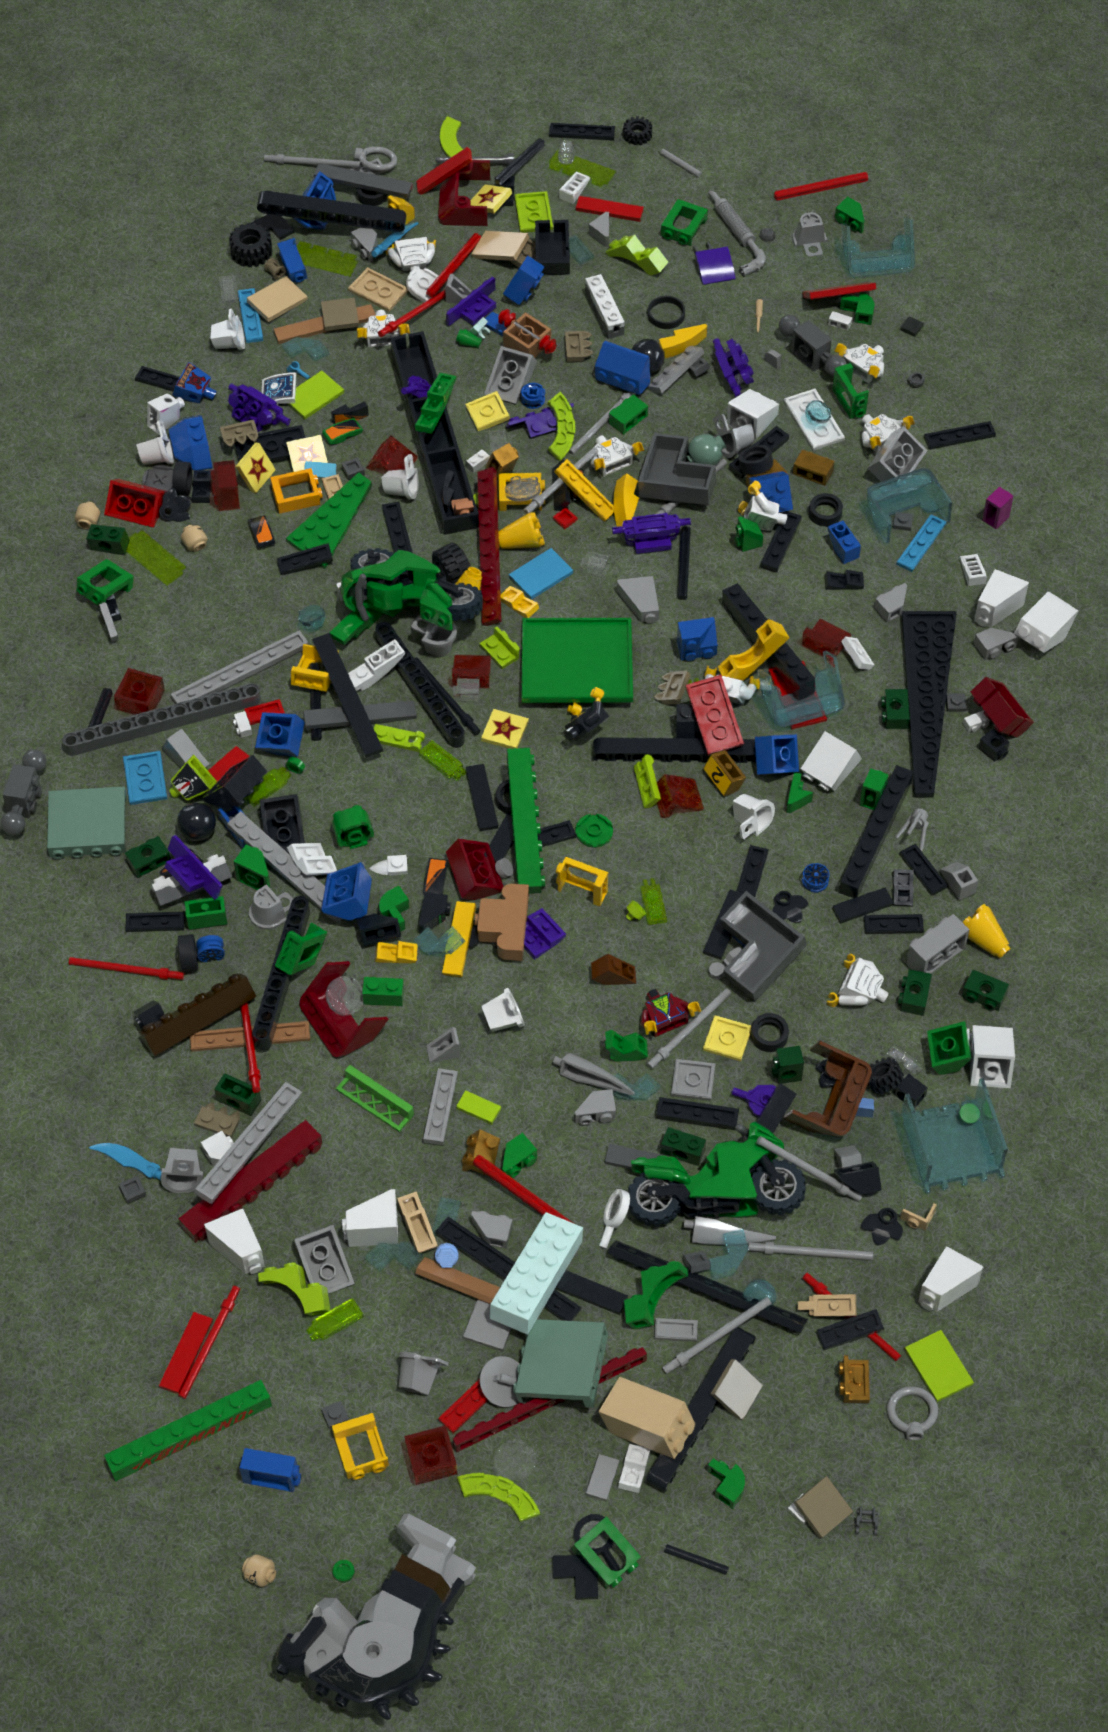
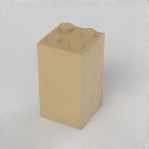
[598,1377,695,1459]

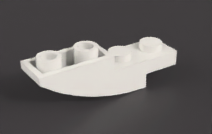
[348,640,405,691]

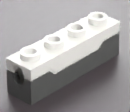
[585,274,624,339]
[150,854,232,907]

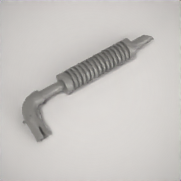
[708,191,766,276]

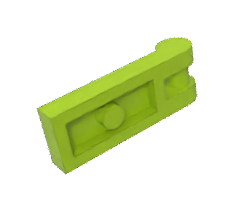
[374,724,426,752]
[634,754,661,808]

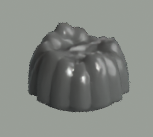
[759,228,775,242]
[909,372,925,388]

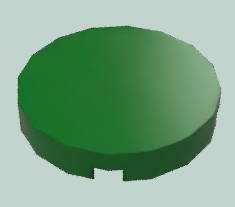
[575,814,613,848]

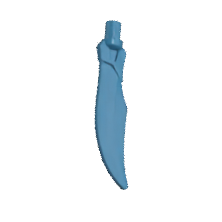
[371,222,419,257]
[89,1143,161,1181]

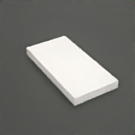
[784,389,845,451]

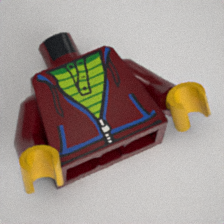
[640,989,701,1037]

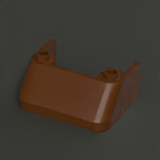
[783,1041,872,1137]

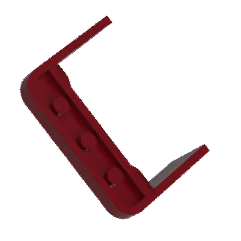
[438,160,491,226]
[300,961,389,1057]

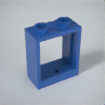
[240,1448,301,1492]

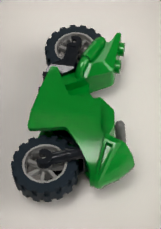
[340,548,483,631]
[628,1122,806,1227]

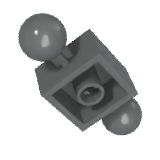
[778,315,847,377]
[0,749,46,835]

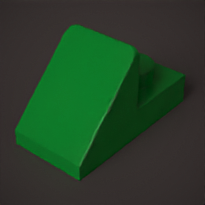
[787,773,813,813]

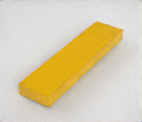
[554,459,614,522]
[442,901,476,977]

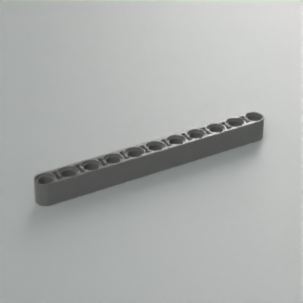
[62,683,261,756]

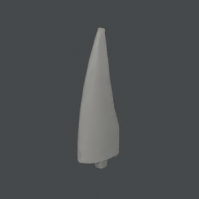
[553,1052,635,1096]
[683,1216,776,1245]

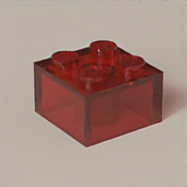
[210,460,240,511]
[114,668,165,715]
[404,1425,458,1485]

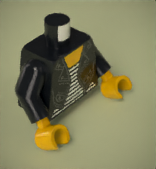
[565,687,609,741]

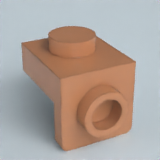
[451,498,474,516]

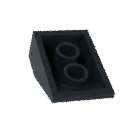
[260,794,305,853]

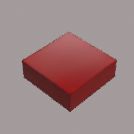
[553,507,578,530]

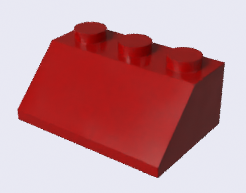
[104,479,167,528]

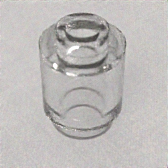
[558,140,575,165]

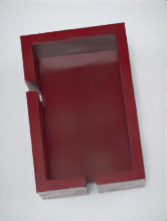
[970,677,1034,737]

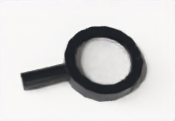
[574,1514,621,1571]

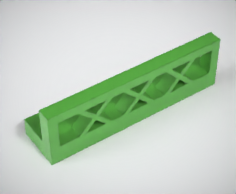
[336,1065,414,1132]

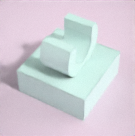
[470,317,490,340]

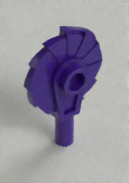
[401,375,431,398]
[732,1085,776,1117]

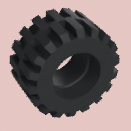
[229,223,273,267]
[432,542,471,583]

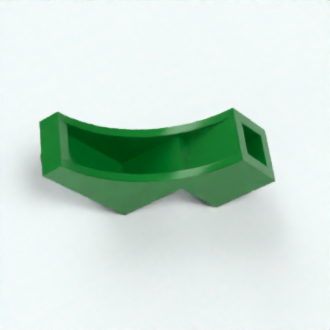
[624,1261,688,1329]

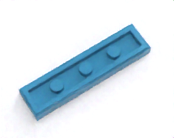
[238,288,263,343]
[896,515,946,572]

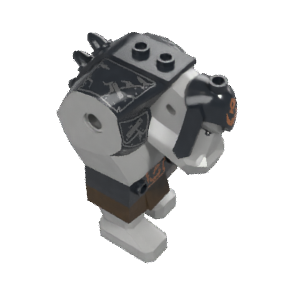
[275,1513,476,1720]

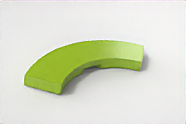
[440,116,463,157]
[547,392,575,461]
[457,1473,540,1522]

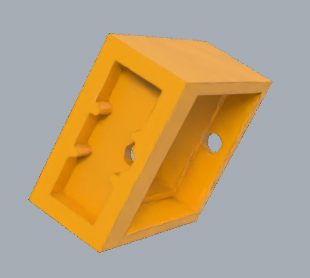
[270,468,323,514]

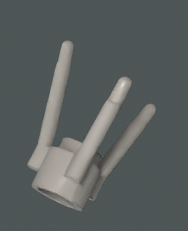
[895,808,929,851]

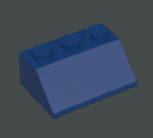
[595,341,650,395]
[322,862,372,921]

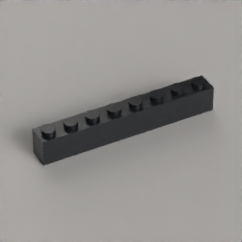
[722,583,815,700]
[839,765,914,898]

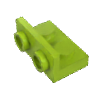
[480,627,520,669]

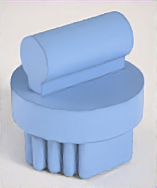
[435,1243,458,1268]

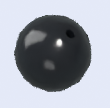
[631,339,665,374]
[177,802,216,841]

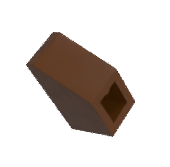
[591,954,636,985]

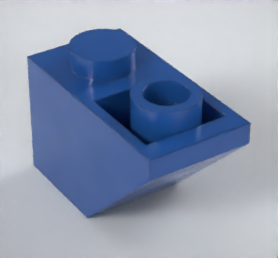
[827,521,861,564]

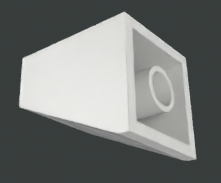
[727,389,779,441]
[974,569,1029,628]
[1014,592,1078,653]
[800,731,862,791]
[970,1025,1015,1088]
[342,1189,398,1247]
[204,1208,265,1274]
[918,1246,983,1312]

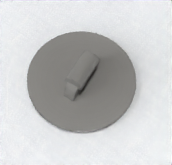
[480,1356,519,1407]

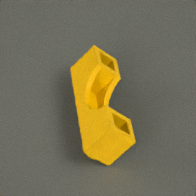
[718,619,789,681]

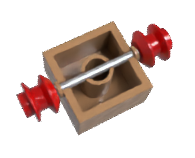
[498,309,557,358]

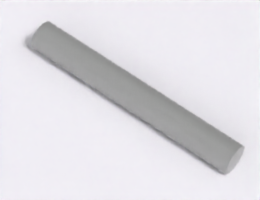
[660,149,702,177]

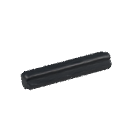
[88,688,113,727]

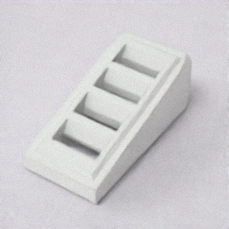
[559,172,590,204]
[960,554,987,586]

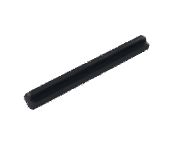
[494,138,545,185]
[678,526,691,600]
[310,662,322,741]

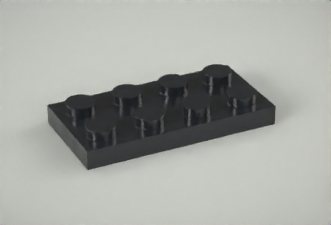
[234,425,306,463]

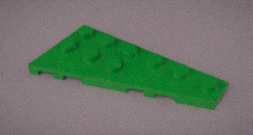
[286,472,372,569]

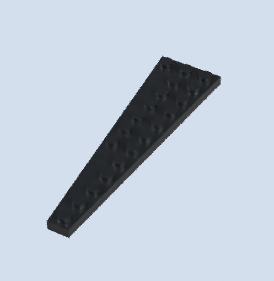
[902,611,957,797]

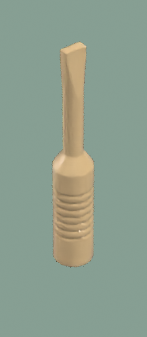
[755,299,763,333]

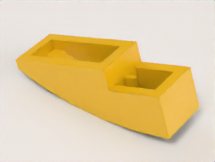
[659,324,707,358]
[614,473,639,527]

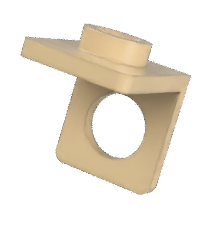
[900,1203,937,1230]

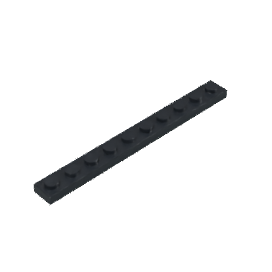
[608,1240,808,1333]

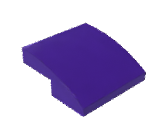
[695,246,736,285]
[524,908,566,960]

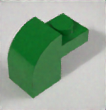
[840,292,875,325]
[379,886,409,932]
[605,1029,648,1062]
[707,1458,745,1509]

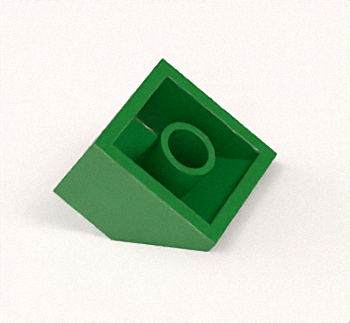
[234,844,271,891]
[927,1021,971,1075]

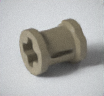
[264,258,286,280]

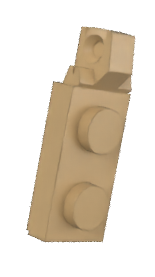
[798,1294,857,1316]

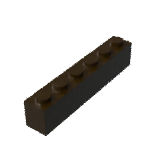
[139,973,257,1056]

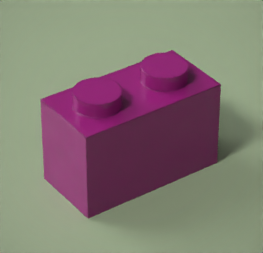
[982,487,1014,529]

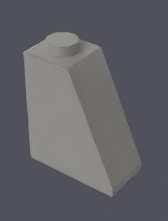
[617,576,659,623]
[161,729,209,768]

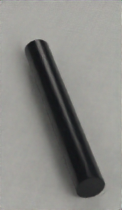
[664,1544,729,1575]

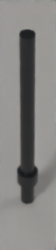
[414,657,481,735]

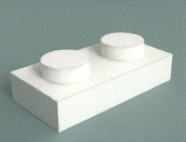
[841,637,874,670]

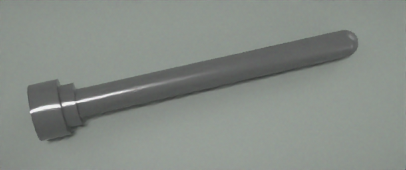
[435,153,514,166]

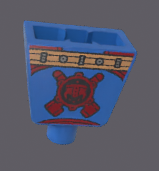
[172,362,217,403]

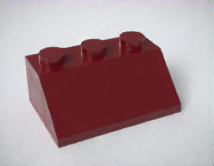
[446,838,504,900]

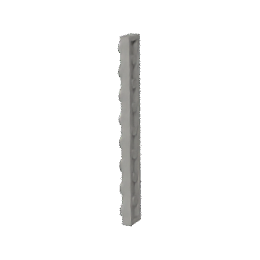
[171,630,309,704]
[227,811,342,924]
[194,1082,302,1204]

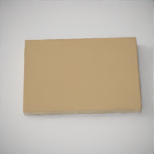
[472,231,530,261]
[348,267,408,312]
[247,276,308,322]

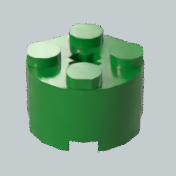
[332,805,374,849]

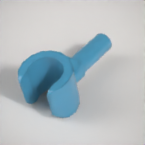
[287,361,310,380]

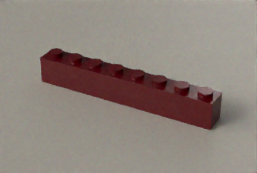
[178,1119,322,1243]

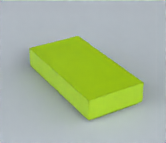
[456,1090,501,1125]

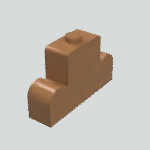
[475,884,529,961]

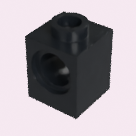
[978,729,1009,762]
[895,1074,928,1109]

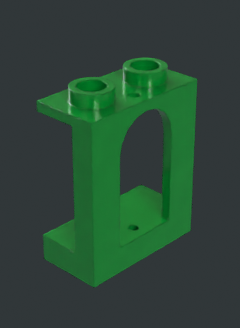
[661,199,708,246]
[832,363,869,419]
[76,559,134,606]
[275,923,327,975]
[571,1516,641,1589]

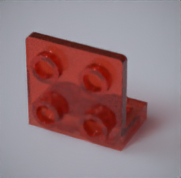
[366,435,418,472]
[802,619,851,661]
[452,655,491,688]
[657,774,704,818]

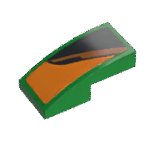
[322,418,363,445]

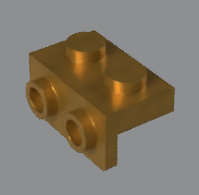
[462,1129,500,1176]
[839,1355,870,1403]

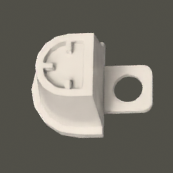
[210,309,245,350]
[136,420,174,465]
[381,454,419,500]
[733,794,775,839]
[482,988,525,1032]

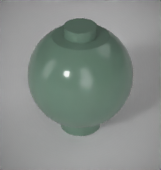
[686,434,726,466]

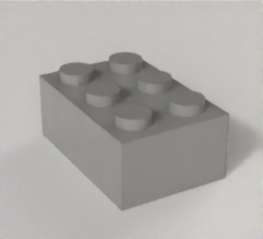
[867,426,928,492]
[906,914,970,974]

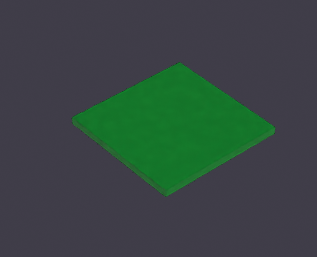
[522,618,633,703]

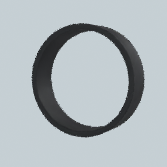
[648,296,685,329]

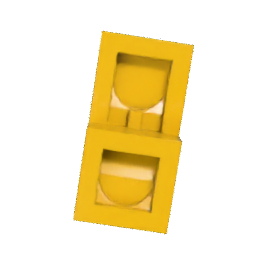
[501,586,539,618]
[375,941,418,963]

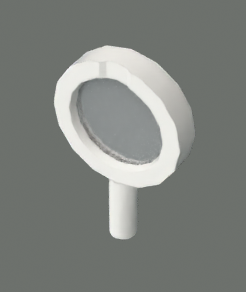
[599,1189,630,1248]

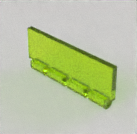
[549,150,616,187]
[296,241,358,277]
[126,530,186,586]

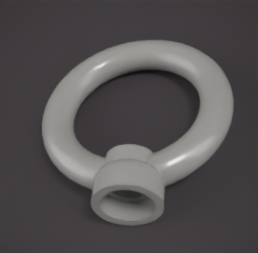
[354,147,398,171]
[887,1386,938,1440]

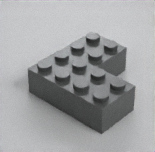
[638,433,716,505]
[720,891,807,1002]

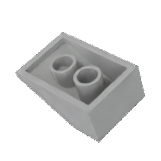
[484,346,537,404]
[293,1225,355,1294]

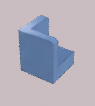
[855,1098,874,1118]

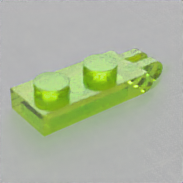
[419,740,466,780]
[245,767,291,807]
[640,878,667,925]
[306,1298,364,1341]

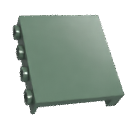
[47,786,127,859]
[513,1319,608,1408]

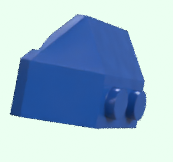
[294,171,336,229]
[168,415,213,470]

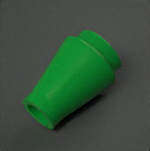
[456,329,482,349]

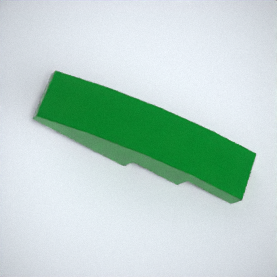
[415,373,456,434]
[329,608,383,645]

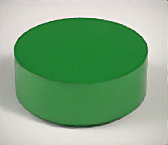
[286,757,305,774]
[959,1103,980,1125]
[333,1560,355,1583]

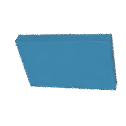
[509,548,573,600]
[123,751,167,805]

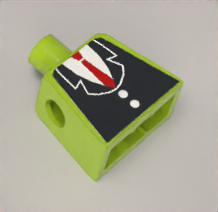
[170,754,217,800]

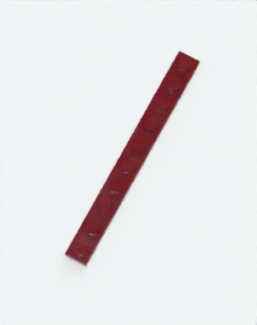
[477,467,502,626]
[453,1347,647,1452]

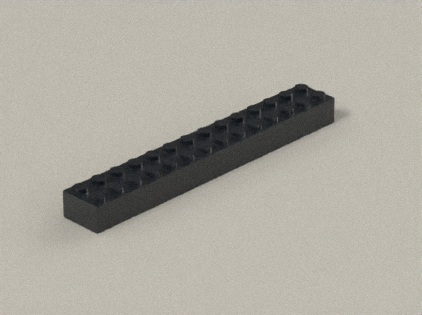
[390,331,479,534]

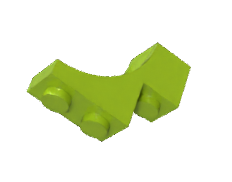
[605,234,668,276]
[258,1262,331,1316]

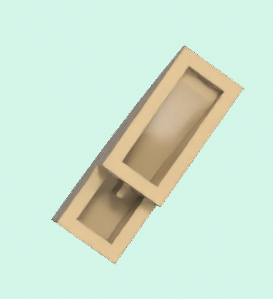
[397,1192,438,1254]

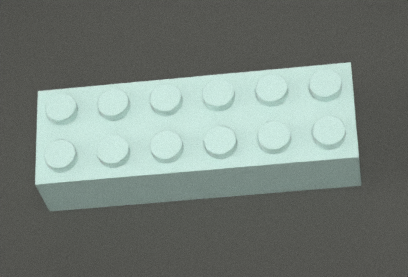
[490,1212,583,1335]

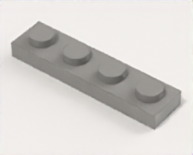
[648,346,704,394]
[423,1068,458,1145]

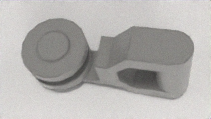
[709,947,742,980]

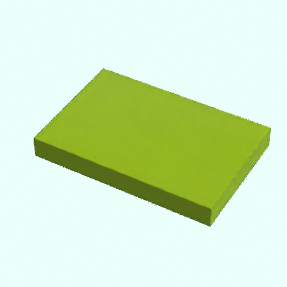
[515,191,553,233]
[286,370,344,420]
[904,1330,974,1402]

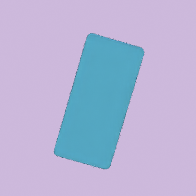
[304,461,336,477]

